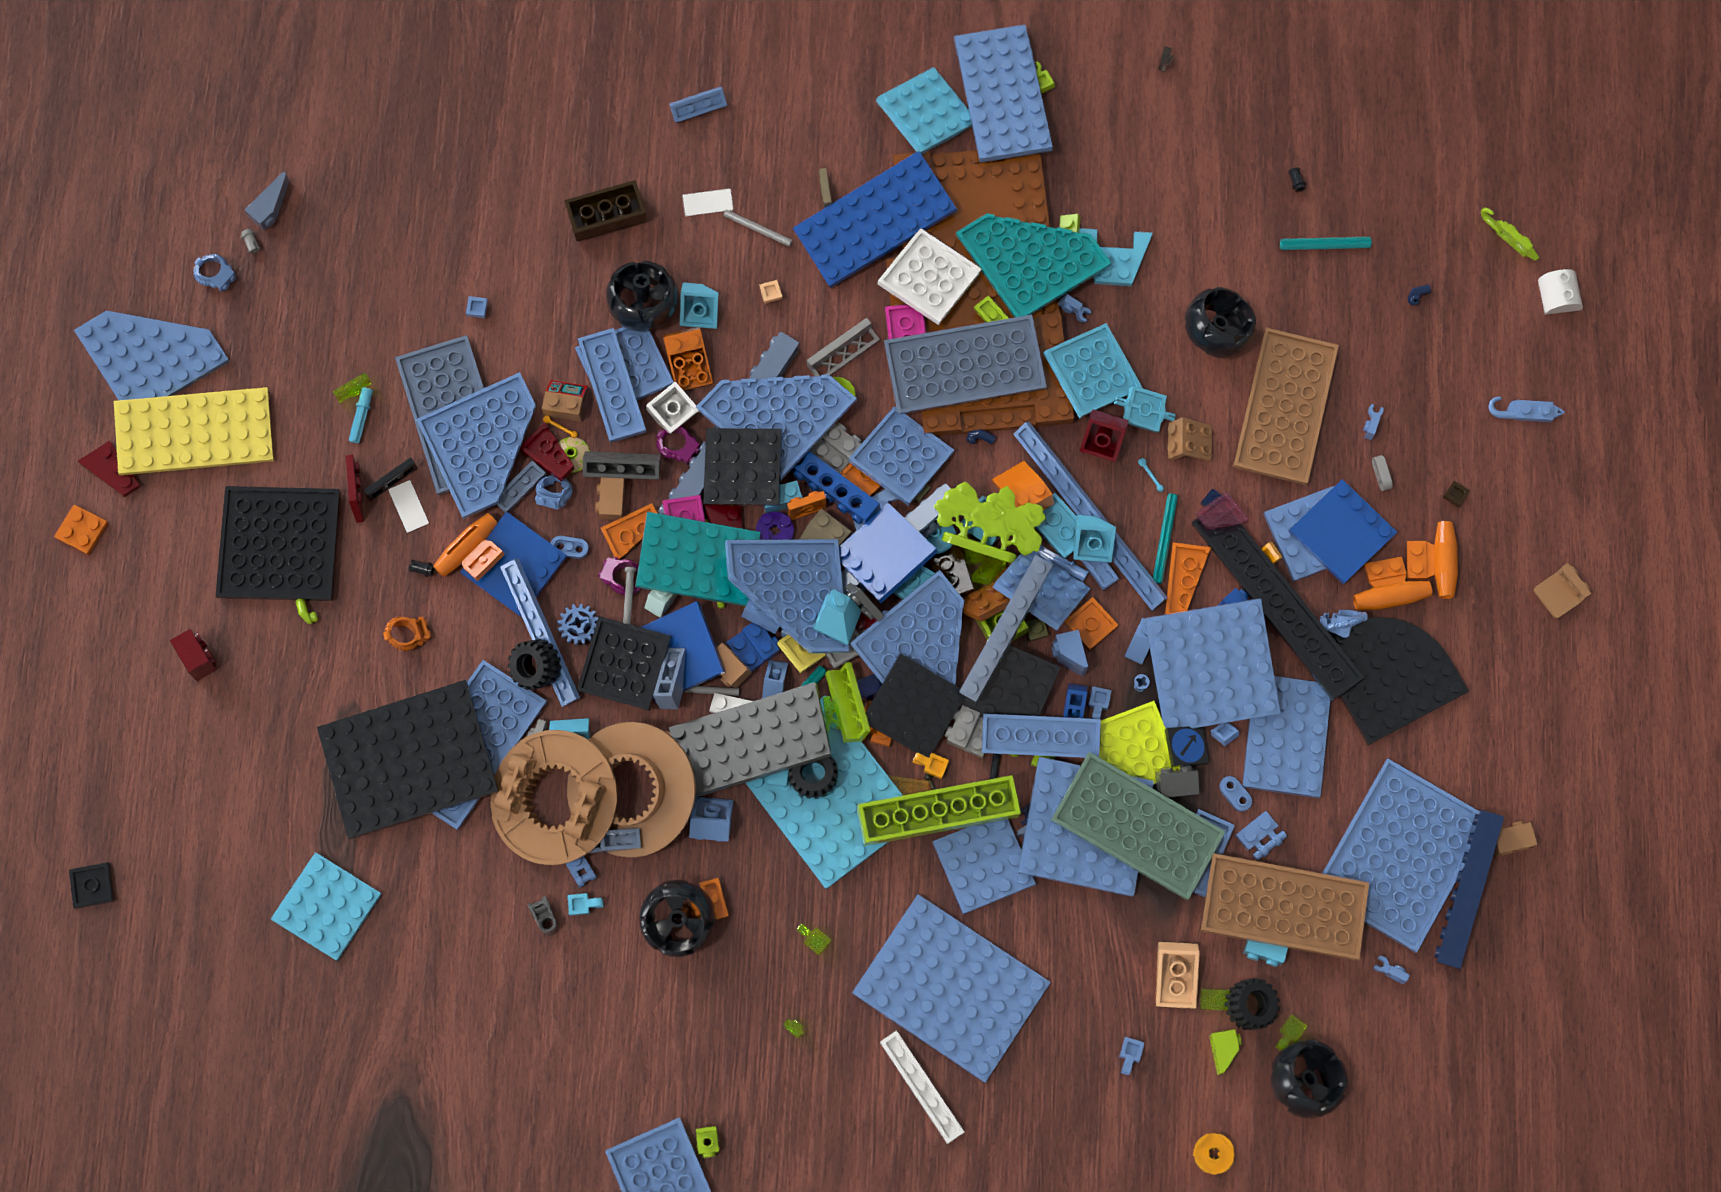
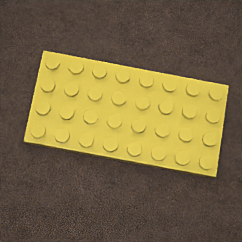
[114,387,274,476]

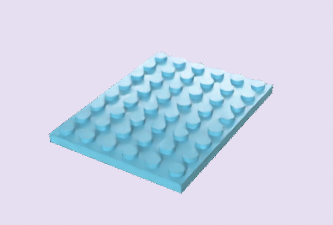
[746,695,903,890]

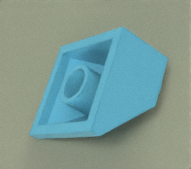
[680,283,719,329]
[1073,515,1116,562]
[813,589,861,645]

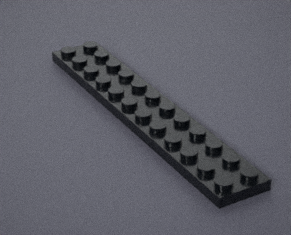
[1192,501,1365,701]

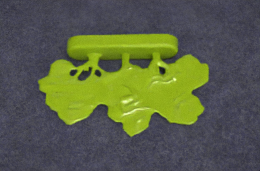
[934,482,1046,563]

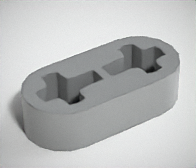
[1372,455,1392,491]

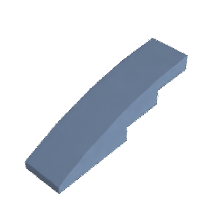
[588,828,641,854]

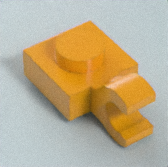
[913,753,949,779]

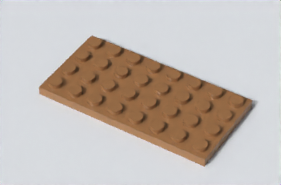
[1233,328,1339,486]
[1201,853,1369,961]

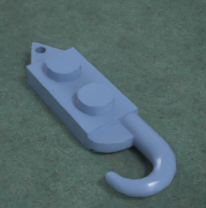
[1488,397,1565,422]

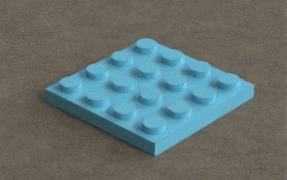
[876,67,972,155]
[1043,323,1143,418]
[271,852,382,961]

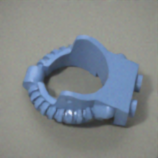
[193,254,236,292]
[535,475,573,510]
[1320,610,1368,638]

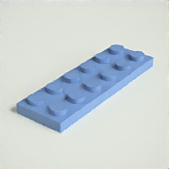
[578,328,646,443]
[981,714,1101,758]

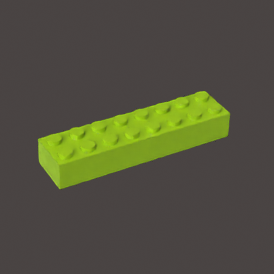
[857,775,1021,846]

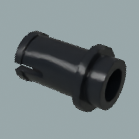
[1288,167,1306,192]
[409,559,435,577]

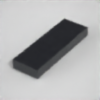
[364,457,417,501]

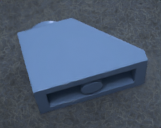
[1124,618,1150,665]
[762,660,788,698]

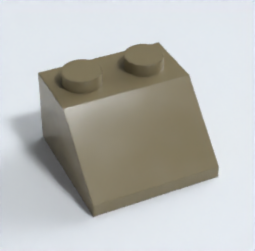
[799,509,851,546]

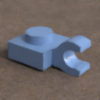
[1058,294,1091,323]
[1363,404,1384,440]
[1088,686,1111,719]
[1373,956,1410,984]
[1119,1037,1144,1075]

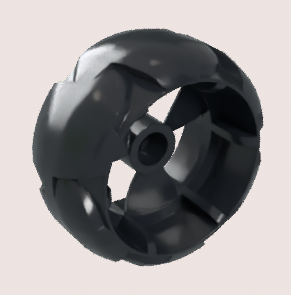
[606,261,678,331]
[1184,287,1256,358]
[639,880,716,957]
[1270,1040,1348,1119]

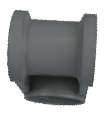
[527,895,558,936]

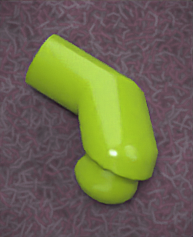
[296,599,318,624]

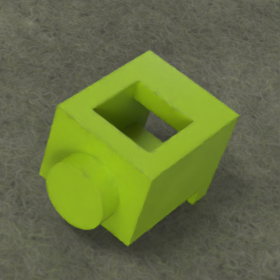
[696,1127,719,1158]

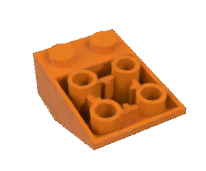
[662,326,713,390]

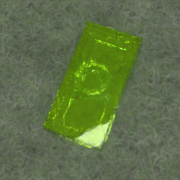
[333,373,371,403]
[971,557,1006,585]
[1200,989,1230,1011]

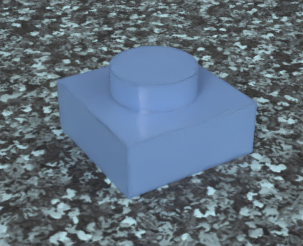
[466,296,488,318]
[1211,722,1239,746]

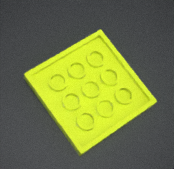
[1099,701,1180,785]

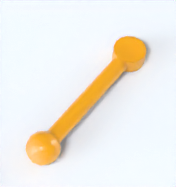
[543,416,578,438]

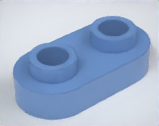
[551,536,589,559]
[1219,776,1252,812]

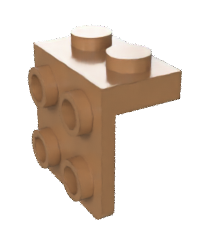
[1167,417,1212,461]
[1533,563,1592,619]

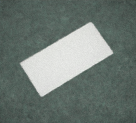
[683,189,733,216]
[389,480,429,533]

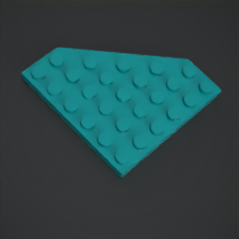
[956,213,1111,318]

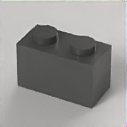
[1155,765,1199,797]

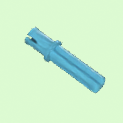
[349,388,373,444]

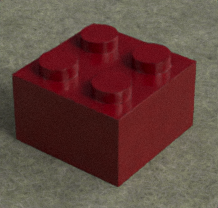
[1080,409,1129,462]
[169,629,217,681]

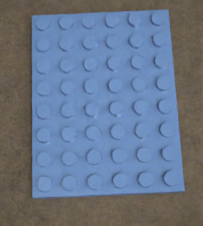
[1322,758,1480,953]
[852,894,1050,1083]

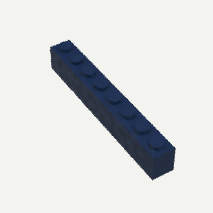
[1434,810,1504,970]

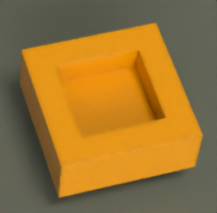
[1261,542,1283,564]

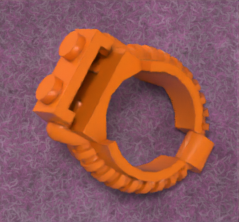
[383,616,431,652]

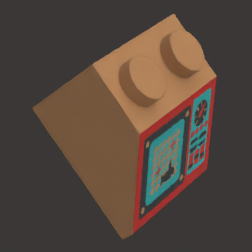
[542,380,588,422]

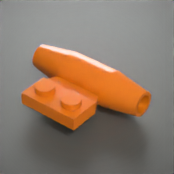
[433,513,505,581]
[1407,521,1458,599]
[1353,557,1432,610]

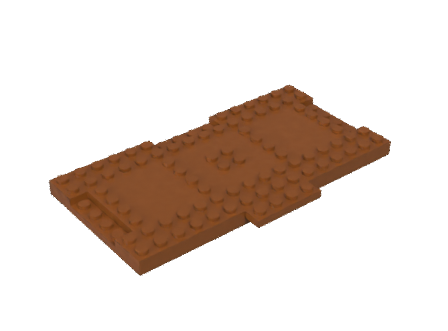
[886,150,1074,436]

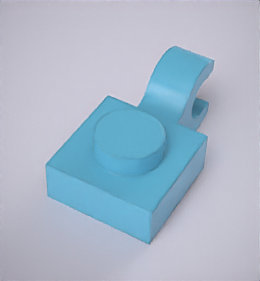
[568,893,604,916]

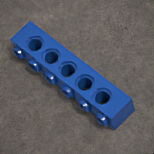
[791,451,881,525]

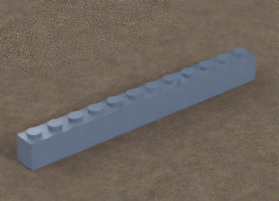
[658,331,800,515]

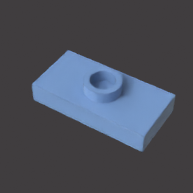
[1081,560,1119,591]

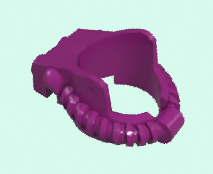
[656,426,700,465]
[598,557,643,596]

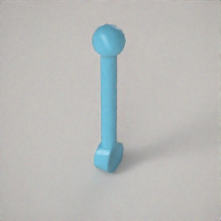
[1138,458,1164,492]

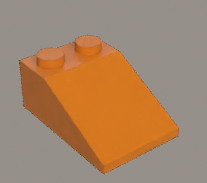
[992,461,1054,511]

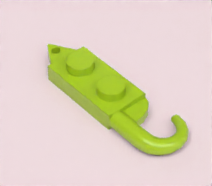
[1481,208,1539,261]

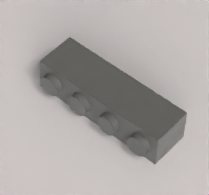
[583,451,661,479]

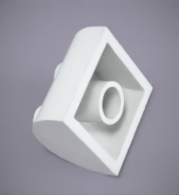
[1538,269,1583,315]

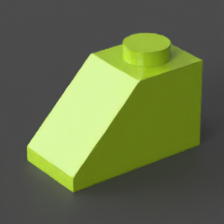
[1209,1029,1241,1075]

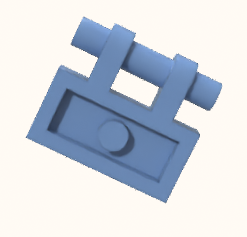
[1235,811,1287,861]

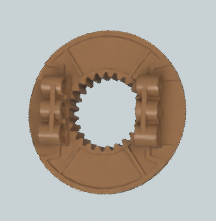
[567,722,696,857]
[490,730,617,865]

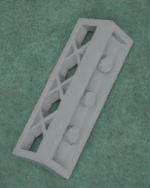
[807,318,880,376]

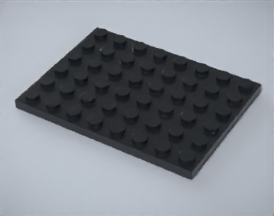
[317,680,499,839]

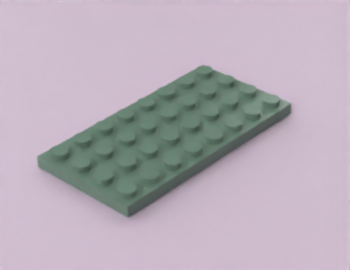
[1051,752,1226,900]

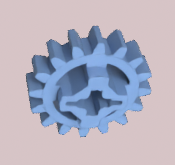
[558,604,598,646]

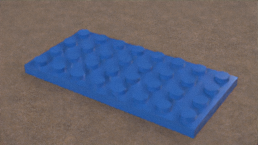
[793,151,957,288]

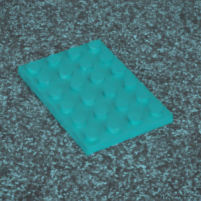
[635,512,760,607]

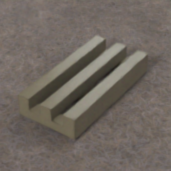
[819,168,831,208]

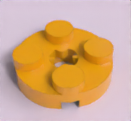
[1193,1133,1234,1175]

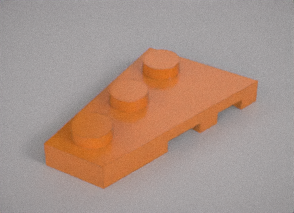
[601,503,657,560]

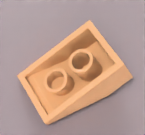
[1156,942,1199,1008]

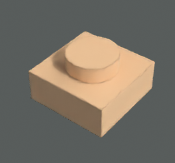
[759,280,782,304]

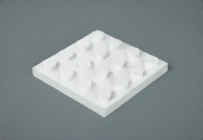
[877,228,982,325]

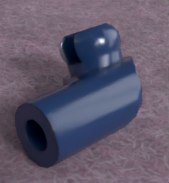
[1407,284,1431,305]
[966,429,996,444]

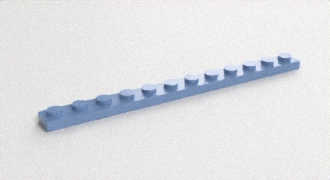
[1013,421,1168,611]

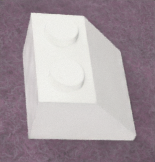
[646,382,699,434]

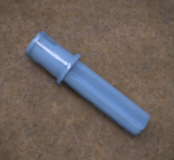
[1037,545,1089,582]

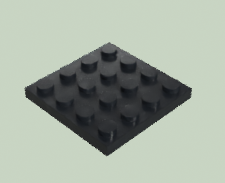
[703,428,782,506]
[577,617,672,711]
[959,636,1061,718]
[865,653,965,758]

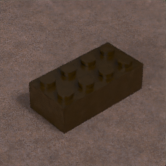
[564,180,647,242]

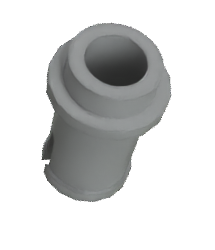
[241,229,260,254]

